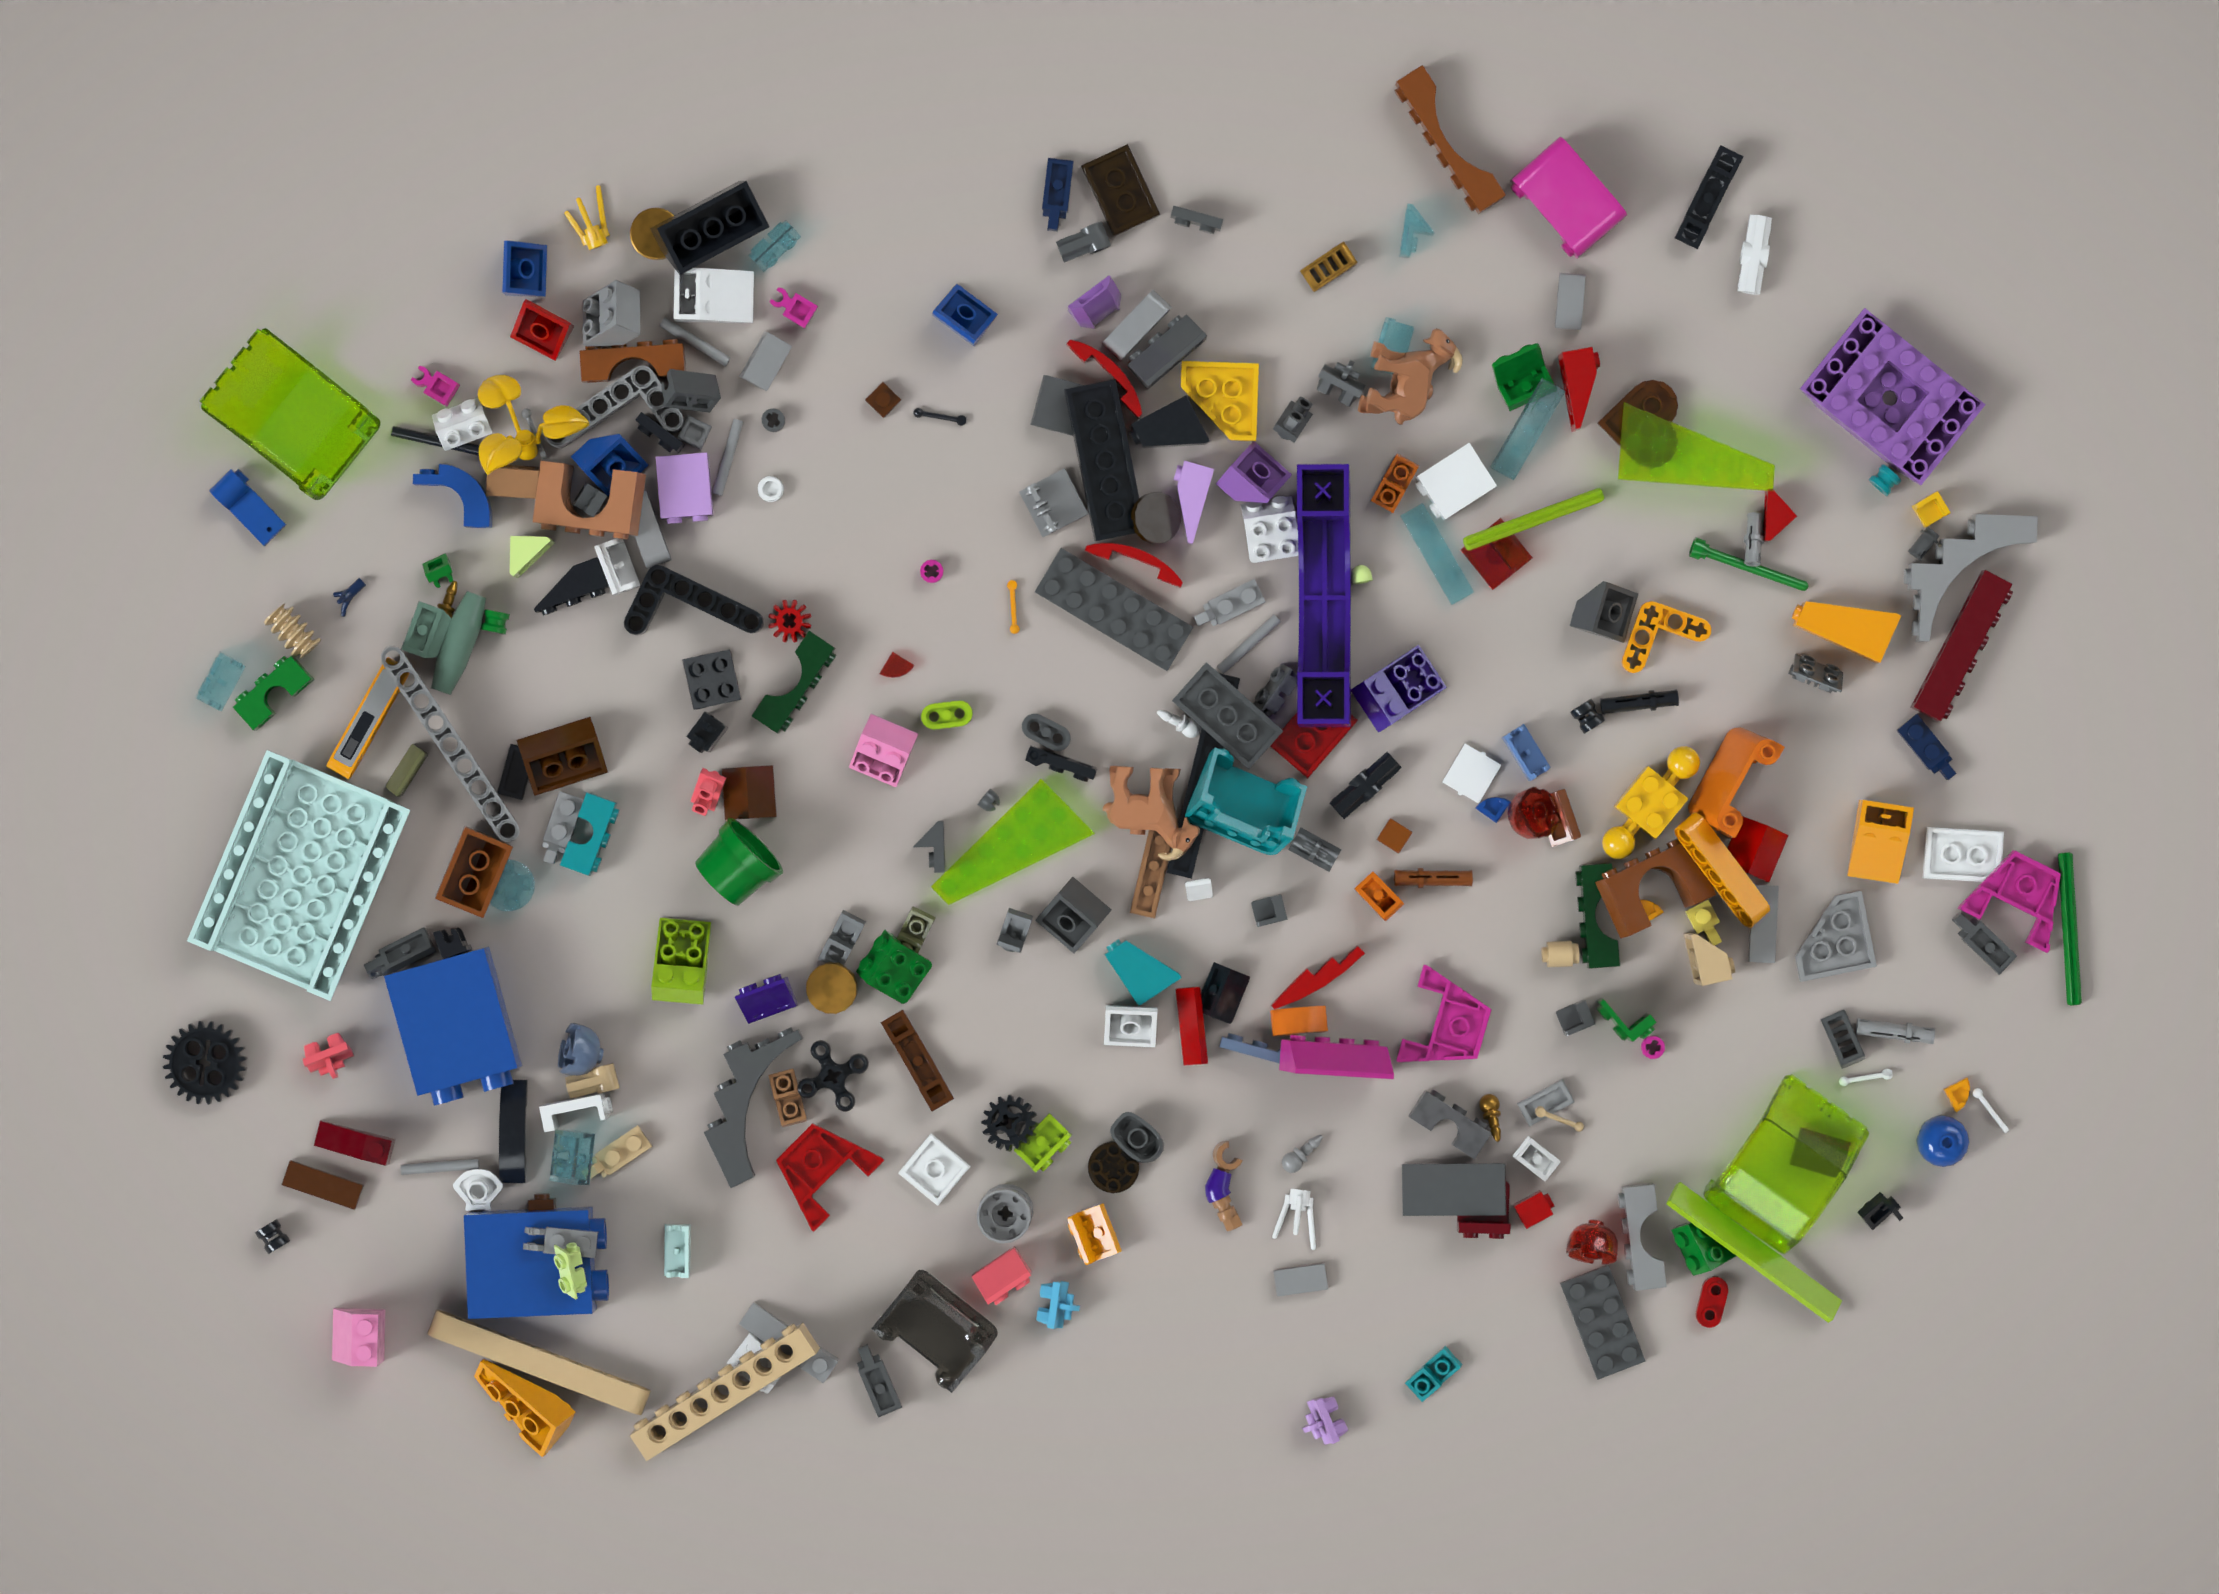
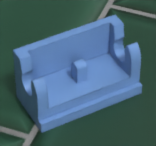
[1502,724,1551,781]

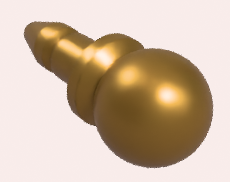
[437,581,457,618]
[1479,1094,1501,1142]

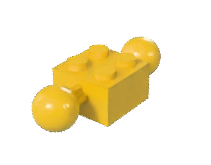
[1602,746,1700,859]

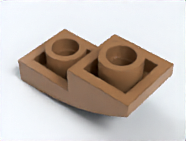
[768,1069,807,1127]

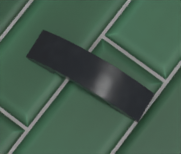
[1675,145,1744,250]
[499,1080,528,1183]

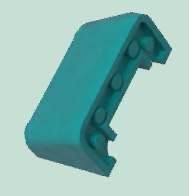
[1185,747,1307,855]

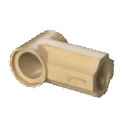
[565,1063,620,1099]

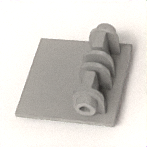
[1019,468,1088,537]

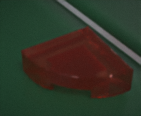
[879,652,915,678]

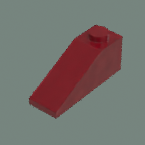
[314,1120,396,1166]

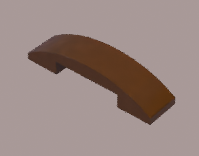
[880,1010,954,1112]

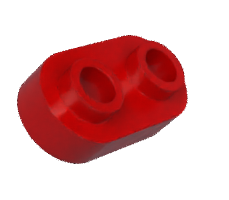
[1695,1276,1728,1328]

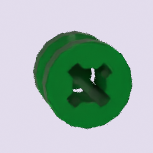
[481,609,510,635]

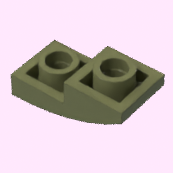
[897,906,936,953]

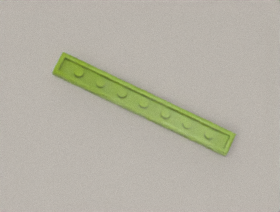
[1666,1182,1842,1323]

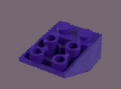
[1351,645,1447,733]
[735,974,798,1024]

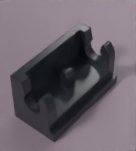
[433,927,472,959]

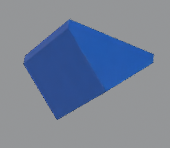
[502,241,547,297]
[932,284,998,346]

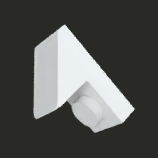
[1513,1136,1561,1181]

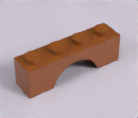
[579,339,686,383]

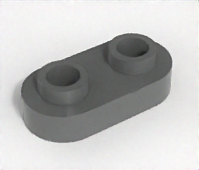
[1022,714,1071,751]

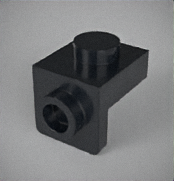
[1857,1192,1903,1230]

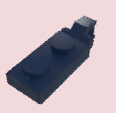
[1042,158,1074,232]
[1896,714,1957,780]

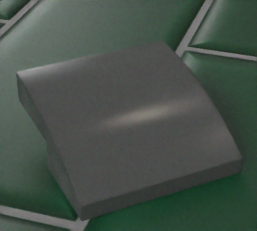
[1030,375,1084,436]

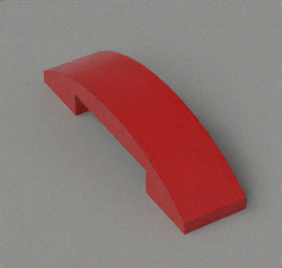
[1066,340,1142,419]
[1085,543,1183,588]

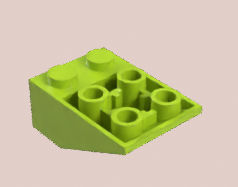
[651,918,711,1005]

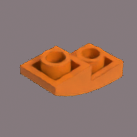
[1371,454,1419,513]
[1270,1006,1328,1036]

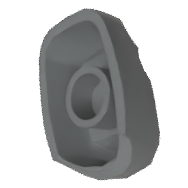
[1110,1112,1164,1163]

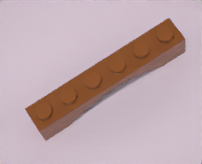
[1394,65,1506,214]

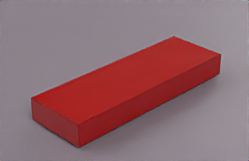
[1176,986,1208,1065]

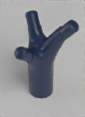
[333,578,366,617]

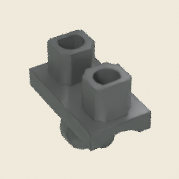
[1317,360,1366,406]
[1273,397,1313,443]
[1288,827,1342,872]

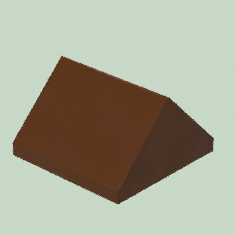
[722,765,777,820]

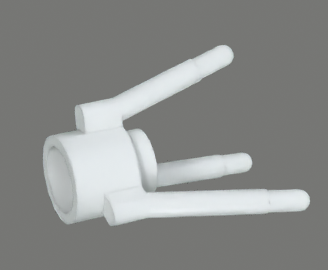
[1272,1189,1316,1250]

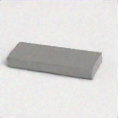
[1748,885,1779,963]

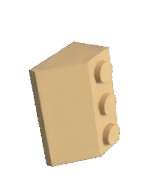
[1683,932,1735,986]

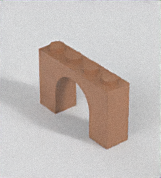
[533,461,646,540]

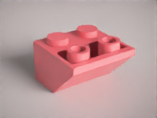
[971,1246,1032,1305]

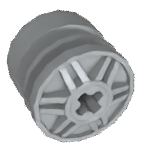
[977,1184,1033,1243]

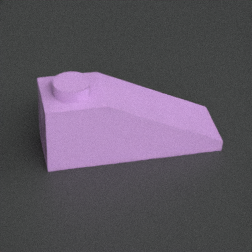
[1174,461,1214,545]

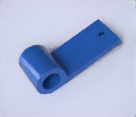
[209,469,286,546]

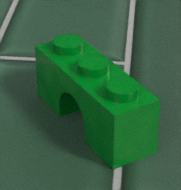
[233,656,314,731]

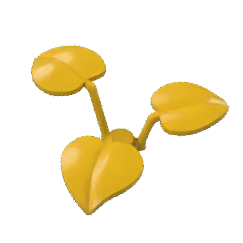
[477,375,589,475]

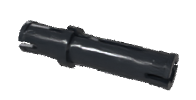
[1600,689,1679,715]

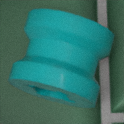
[1868,464,1902,496]

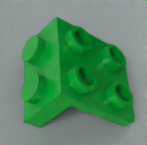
[1492,343,1556,411]
[856,930,932,1004]
[1596,998,1657,1042]
[1671,1205,1736,1276]

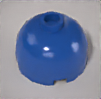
[1916,1115,1969,1167]

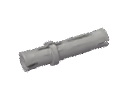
[1856,1018,1935,1044]

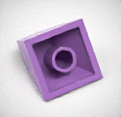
[1216,441,1292,503]

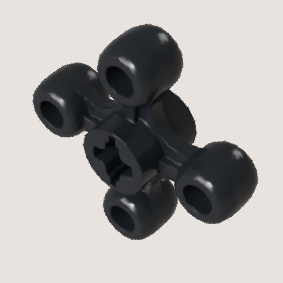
[797,1040,869,1112]

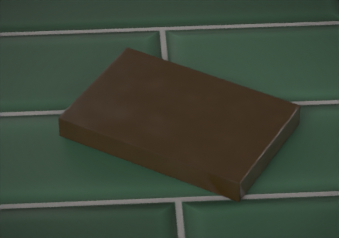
[1081,144,1160,237]

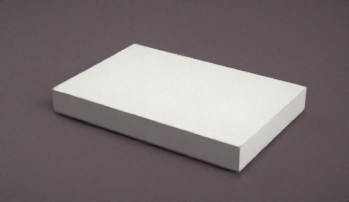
[1923,827,2004,882]

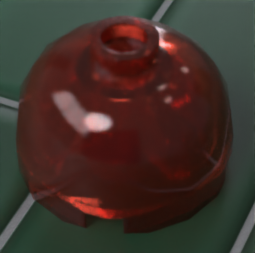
[1507,787,1559,839]
[1566,1220,1618,1264]

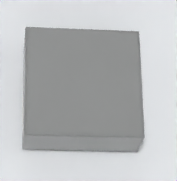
[677,415,712,450]

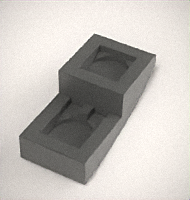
[572,482,607,518]
[818,910,866,965]

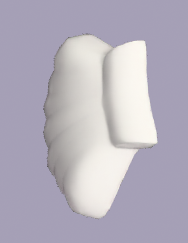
[453,1169,503,1211]

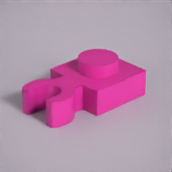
[770,287,818,329]
[411,366,460,407]

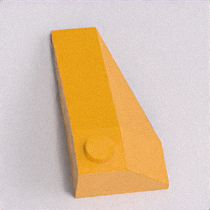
[474,1359,576,1457]

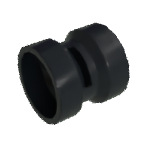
[1570,698,1605,734]
[255,1219,290,1254]

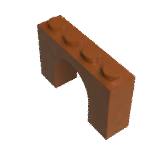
[1595,839,1716,939]

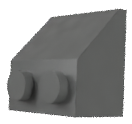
[1035,877,1112,953]

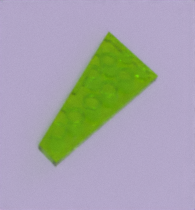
[1617,402,1775,492]
[931,779,1095,905]

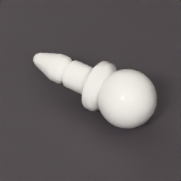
[1157,710,1202,738]

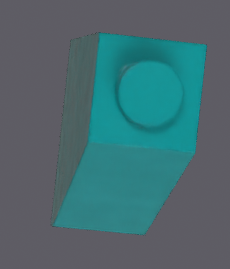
[1104,939,1182,1006]

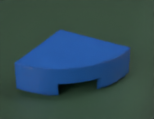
[1475,797,1511,823]

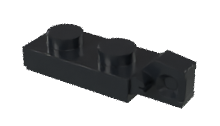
[1025,745,1098,782]

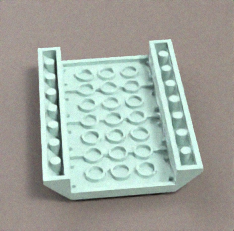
[187,750,411,1001]

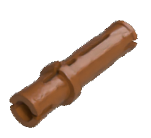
[1394,868,1473,888]

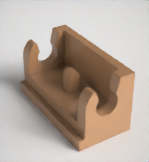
[486,465,540,499]

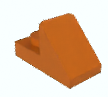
[1354,871,1404,921]

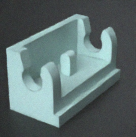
[664,1224,691,1278]

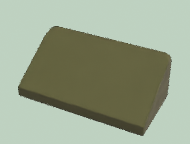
[385,744,428,797]

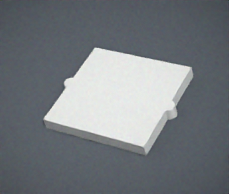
[1442,744,1501,804]

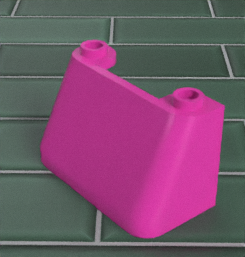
[1510,137,1627,259]

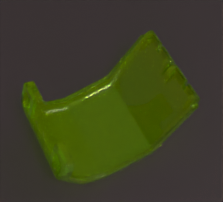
[200,328,381,500]
[1703,1074,1869,1254]

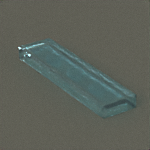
[1490,378,1566,480]
[1400,503,1474,605]

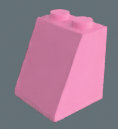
[332,1308,385,1367]

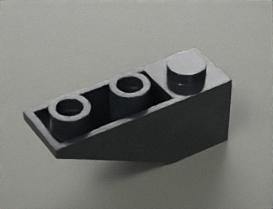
[534,557,609,616]

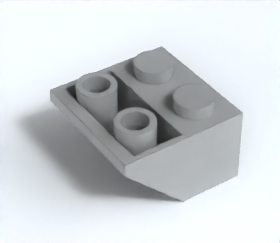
[582,280,640,347]

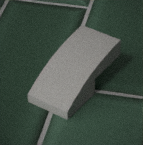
[1555,273,1585,330]

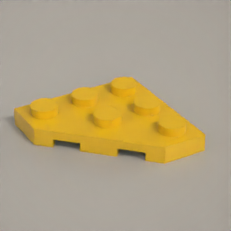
[1181,361,1259,441]

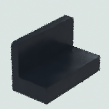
[1201,962,1250,1024]

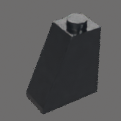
[1129,395,1210,448]

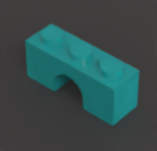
[560,792,620,876]

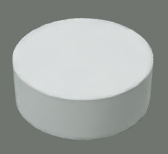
[758,476,784,502]

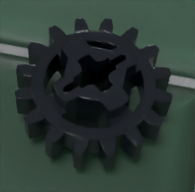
[981,1095,1038,1152]

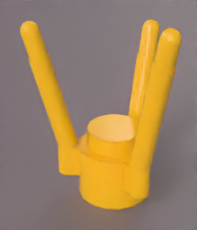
[564,185,610,250]

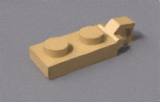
[583,1125,652,1180]

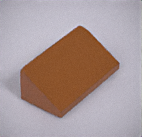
[1535,789,1581,847]

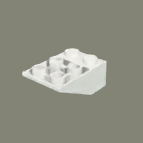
[674,268,754,323]

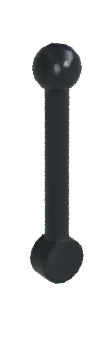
[913,408,966,426]

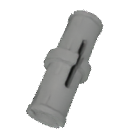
[1744,512,1764,567]

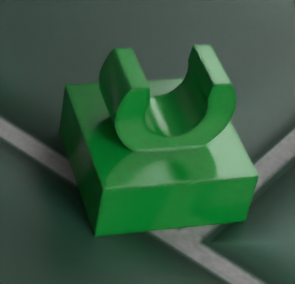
[422,553,453,588]

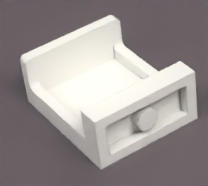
[1415,443,1497,520]
[539,1092,613,1132]

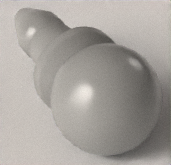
[1282,1135,1323,1173]

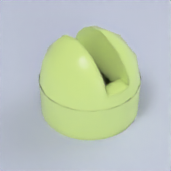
[1351,565,1373,585]

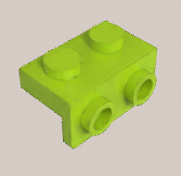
[1014,1113,1072,1173]

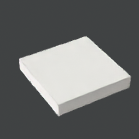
[898,1133,971,1206]

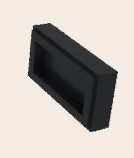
[497,744,529,800]

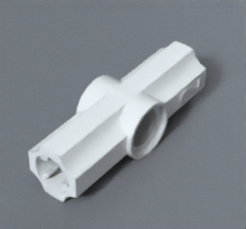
[1737,214,1772,295]

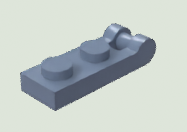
[1219,1033,1281,1064]

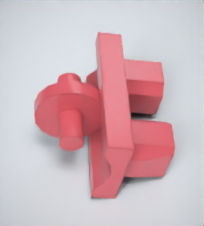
[690,768,726,816]
[302,1033,354,1079]

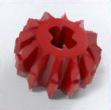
[768,600,812,643]

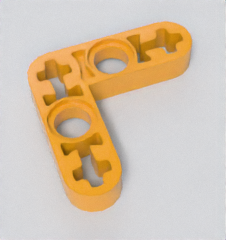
[1621,601,1711,673]

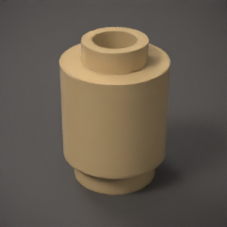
[1541,941,1579,967]

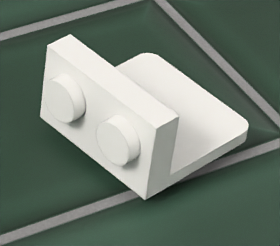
[1241,496,1298,563]

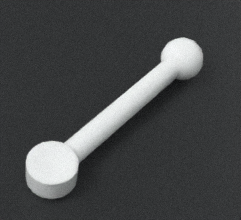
[1839,1069,1893,1086]
[1973,1088,2010,1134]

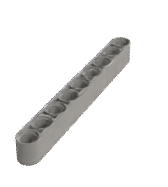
[381,646,519,842]

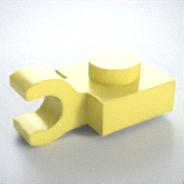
[1685,900,1722,946]

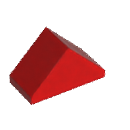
[1763,489,1797,542]

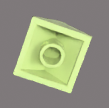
[510,536,555,578]

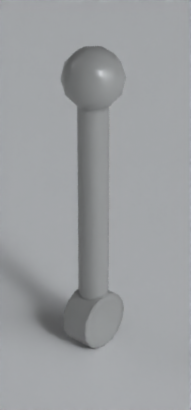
[521,408,547,459]

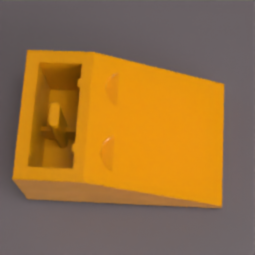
[1847,800,1914,884]

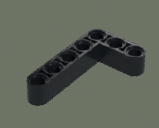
[624,565,764,635]

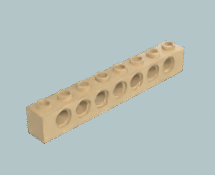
[630,1323,820,1461]

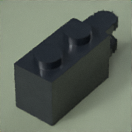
[686,712,728,753]

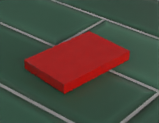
[1270,713,1358,779]

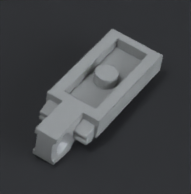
[1194,579,1266,626]
[542,791,584,864]

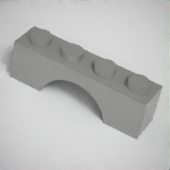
[1618,1183,1667,1291]

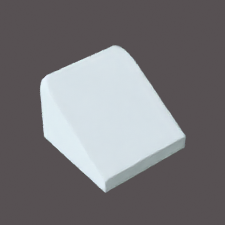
[1185,878,1213,901]

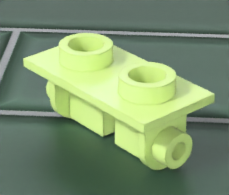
[554,1242,587,1300]

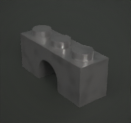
[1409,1090,1491,1159]

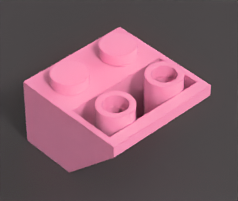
[849,714,918,787]

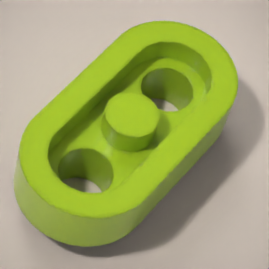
[921,701,973,730]

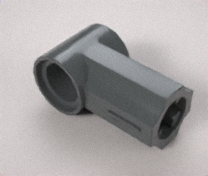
[1056,222,1111,263]

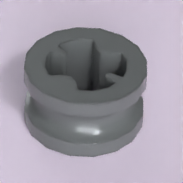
[762,408,785,432]

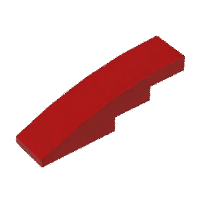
[1271,946,1365,1009]

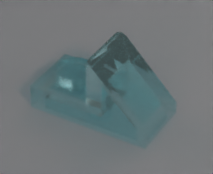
[1399,204,1434,258]

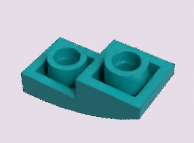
[1405,1346,1463,1402]

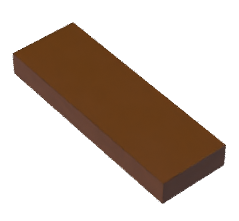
[282,1160,364,1210]

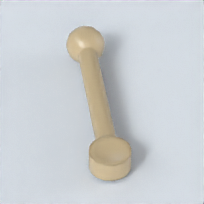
[1535,1106,1584,1132]

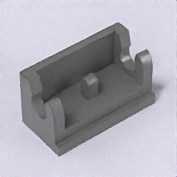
[662,369,721,413]

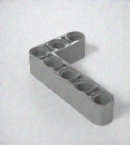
[546,366,685,448]

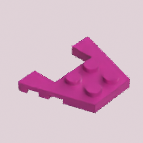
[1958,850,2061,953]
[1396,964,1491,1062]

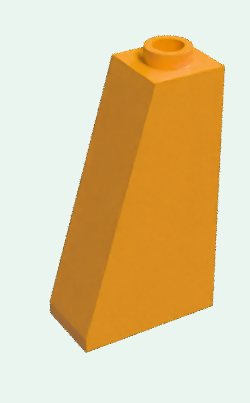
[1791,601,1901,663]

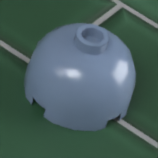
[558,1023,604,1076]

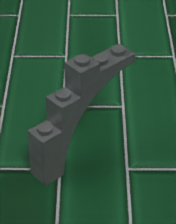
[704,1027,803,1188]

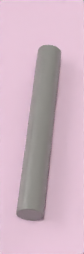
[660,318,731,366]
[712,419,743,496]
[1217,615,1281,674]
[401,1159,479,1175]

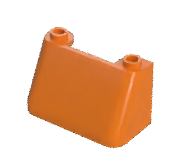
[1688,727,1785,838]

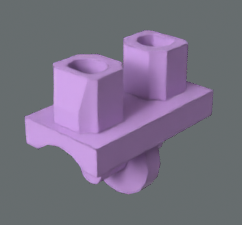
[1302,1397,1348,1445]

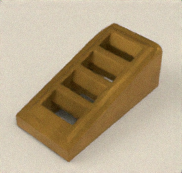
[1300,241,1358,292]

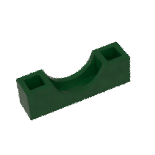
[752,631,837,734]
[1575,863,1620,969]

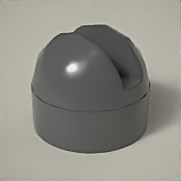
[977,789,1000,811]

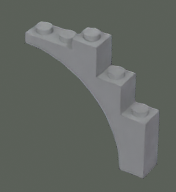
[1903,514,2038,642]

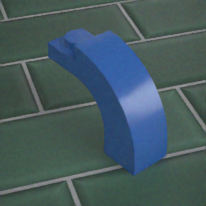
[413,464,492,528]

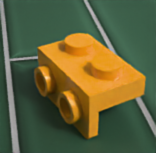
[1067,1203,1122,1265]

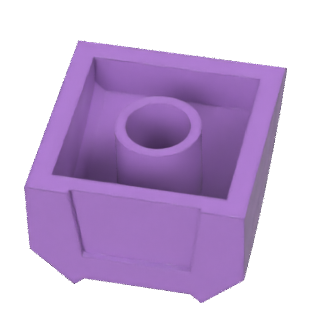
[1068,275,1121,329]

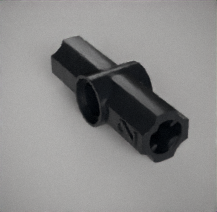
[1330,752,1402,819]

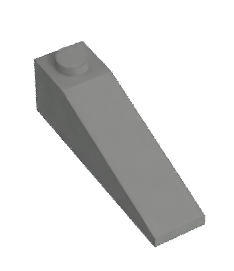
[739,1302,839,1383]

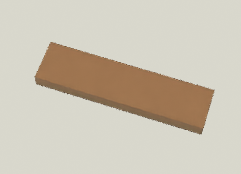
[1130,818,1178,919]

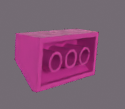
[1279,1035,1394,1079]

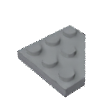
[1795,891,1877,982]

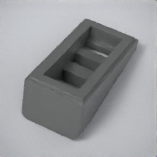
[1821,1010,1865,1069]

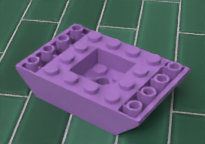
[1800,308,1986,486]

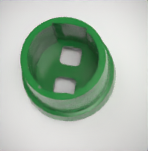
[695,818,783,906]

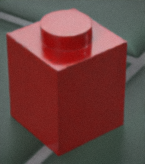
[1513,1190,1555,1229]

